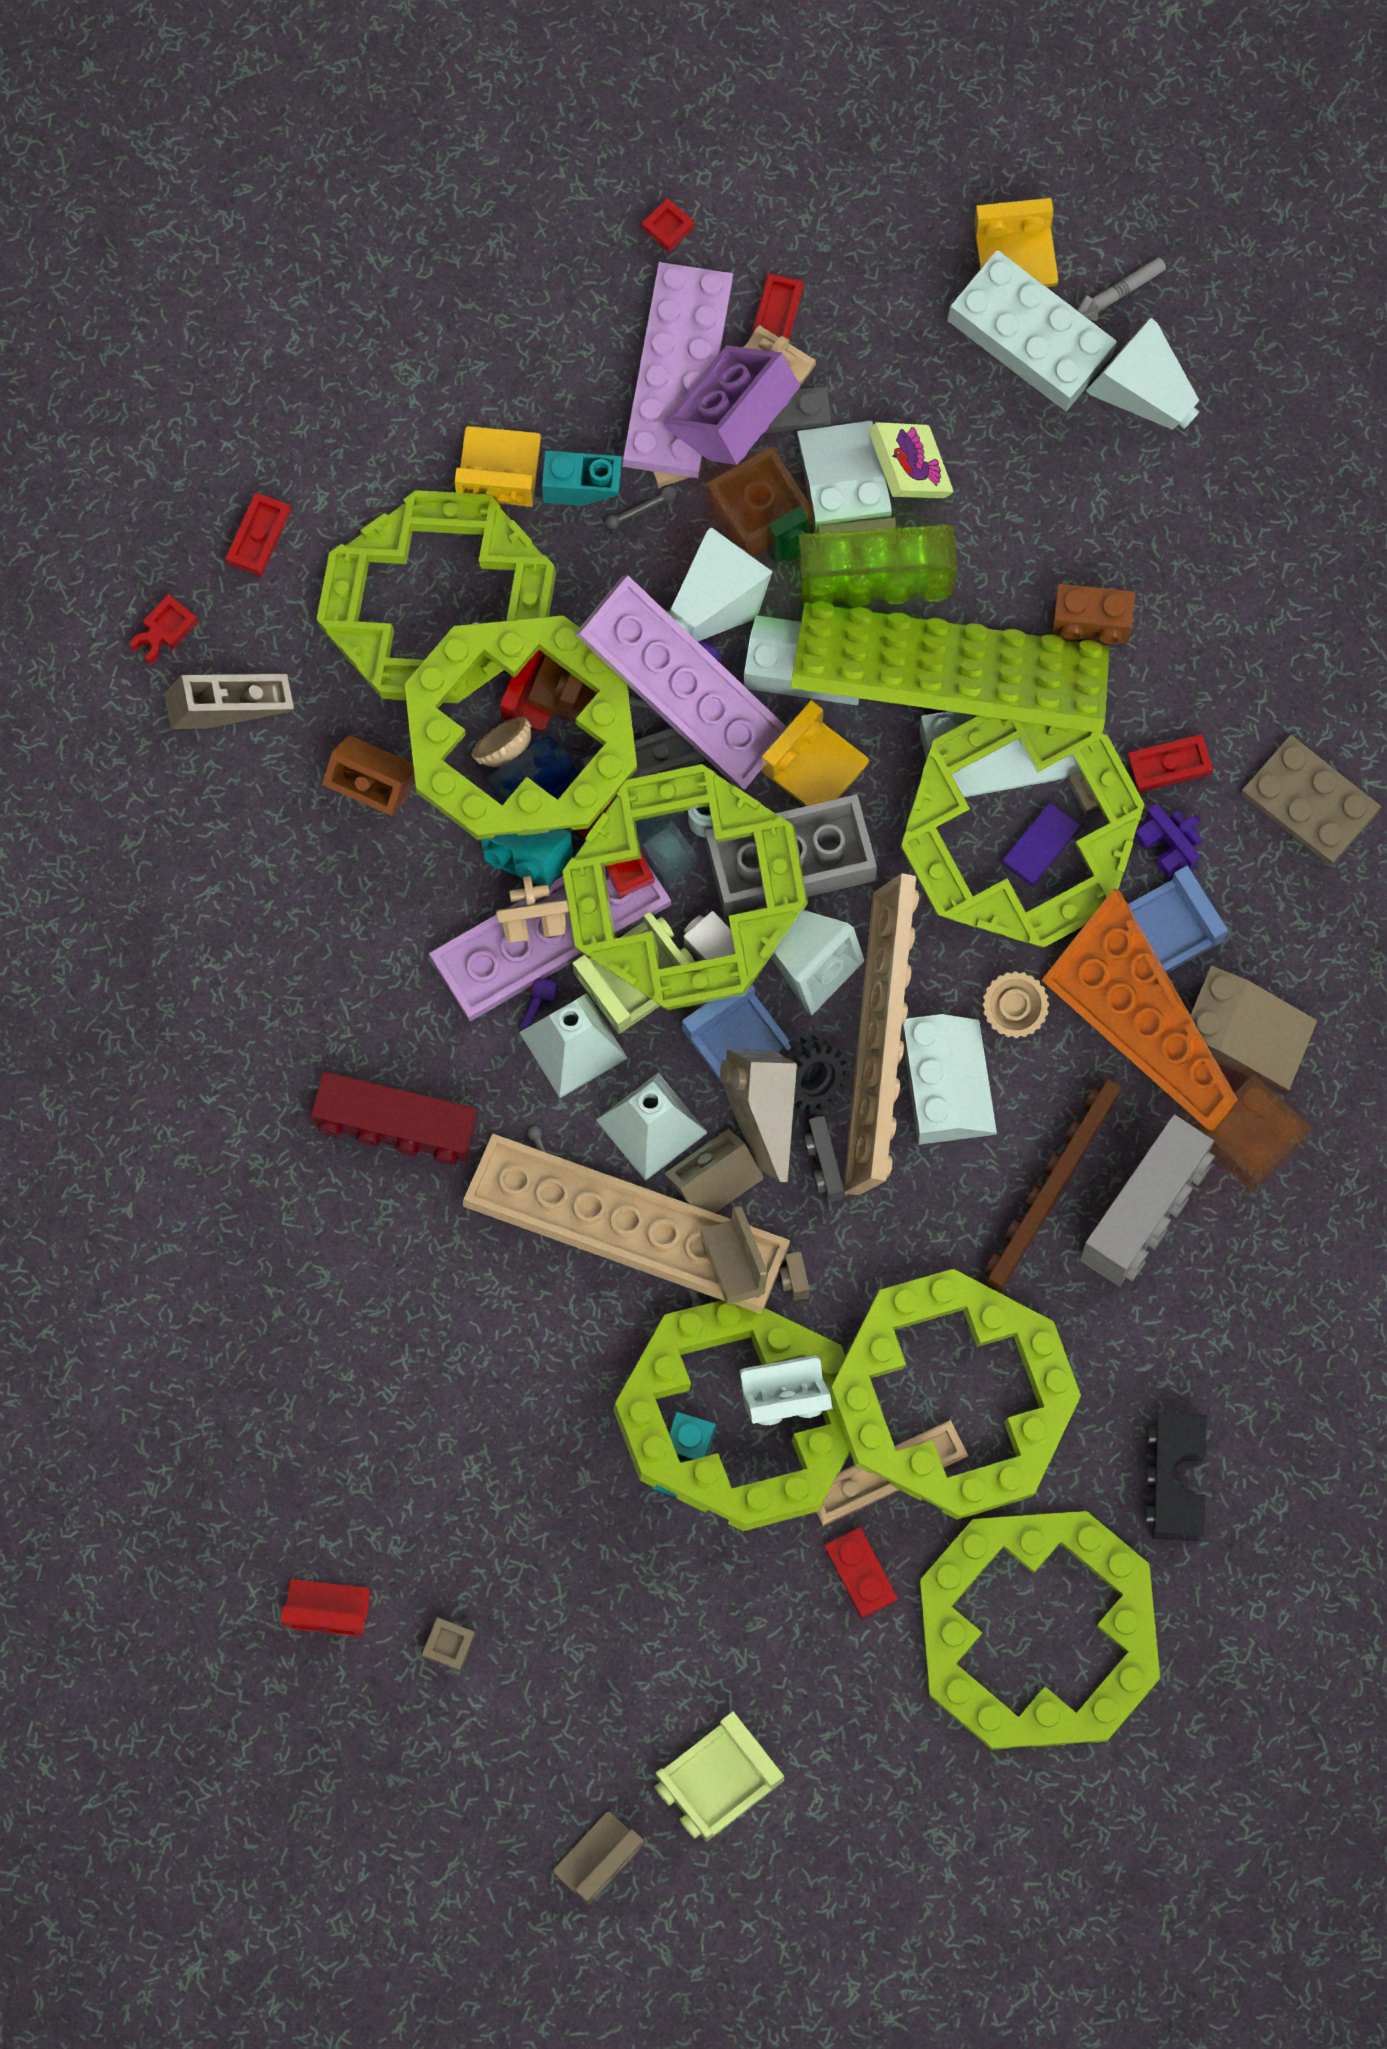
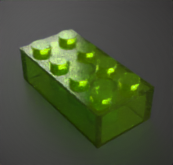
[798,525,957,607]

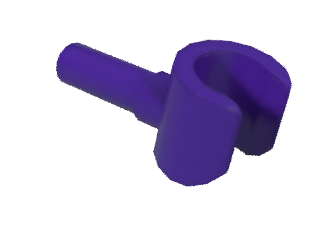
[519,979,558,1029]

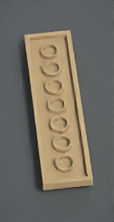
[843,873,919,1195]
[463,1134,790,1314]

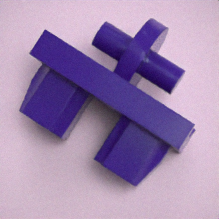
[1134,803,1203,879]

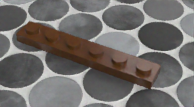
[984,1079,1122,1293]

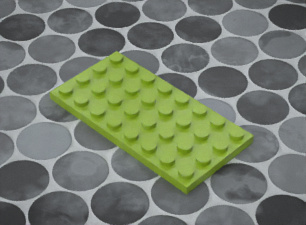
[790,602,1110,733]

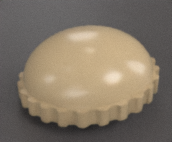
[471,716,532,767]
[982,971,1049,1038]

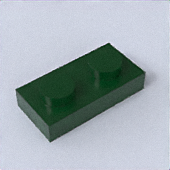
[767,506,809,564]

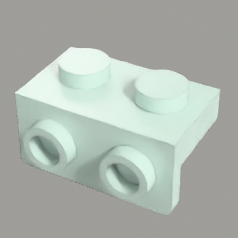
[740,1355,832,1425]

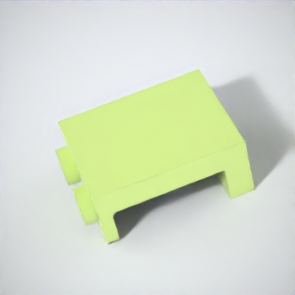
[572,911,695,1034]
[654,1712,784,1842]

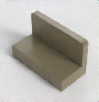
[664,1129,763,1213]
[700,1205,768,1305]
[554,1812,644,1905]

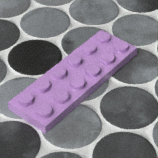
[623,262,733,478]
[574,575,787,790]
[429,865,671,1022]

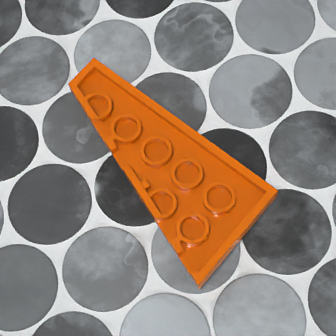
[1042,889,1238,1131]

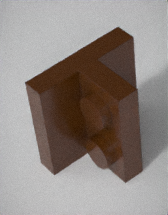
[526,655,597,724]

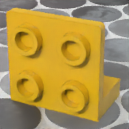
[974,198,1058,287]
[455,426,541,507]
[761,700,869,806]

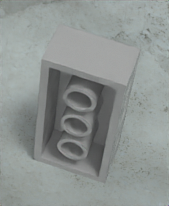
[705,794,877,917]
[1080,1114,1215,1287]

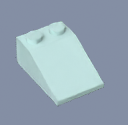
[797,420,892,538]

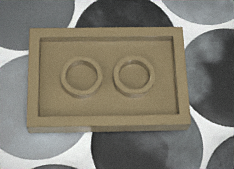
[1241,735,1382,867]

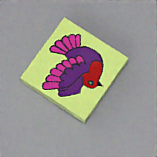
[868,422,954,498]

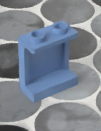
[1128,865,1228,973]
[682,985,791,1086]

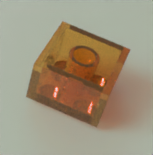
[706,447,812,557]
[1199,1074,1312,1194]

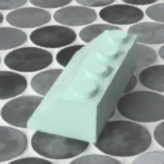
[920,711,1080,797]

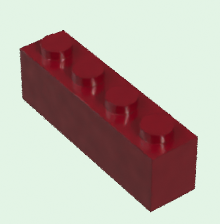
[311,1072,478,1165]

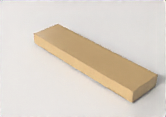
[816,1420,968,1526]

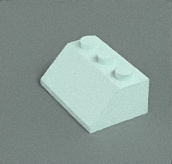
[744,615,859,705]
[901,1014,997,1145]

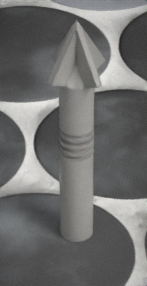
[1077,257,1166,320]

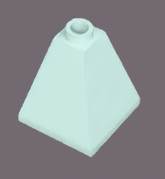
[1086,318,1199,430]
[669,527,772,642]
[757,905,865,1016]
[520,993,627,1098]
[596,1073,707,1181]

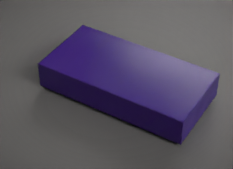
[1002,803,1081,887]

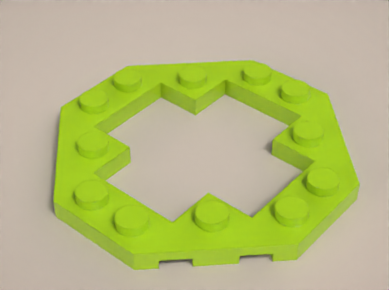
[317,490,556,704]
[404,615,637,840]
[900,716,1145,948]
[562,764,808,1010]
[829,1269,1081,1520]
[613,1300,850,1531]
[920,1511,1160,1750]

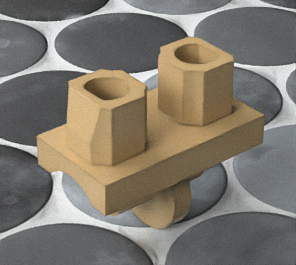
[744,325,816,386]
[496,876,569,943]

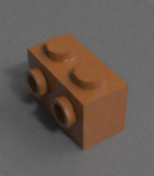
[1052,584,1135,644]
[322,735,415,816]

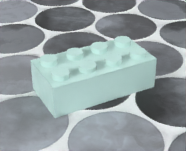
[947,250,1117,412]

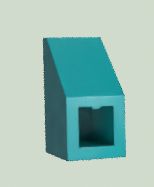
[542,451,622,506]
[481,829,574,888]
[652,1412,715,1497]

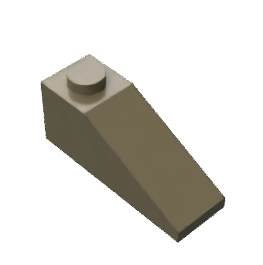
[164,674,294,729]

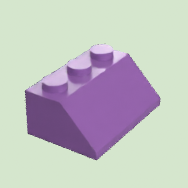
[663,345,801,465]

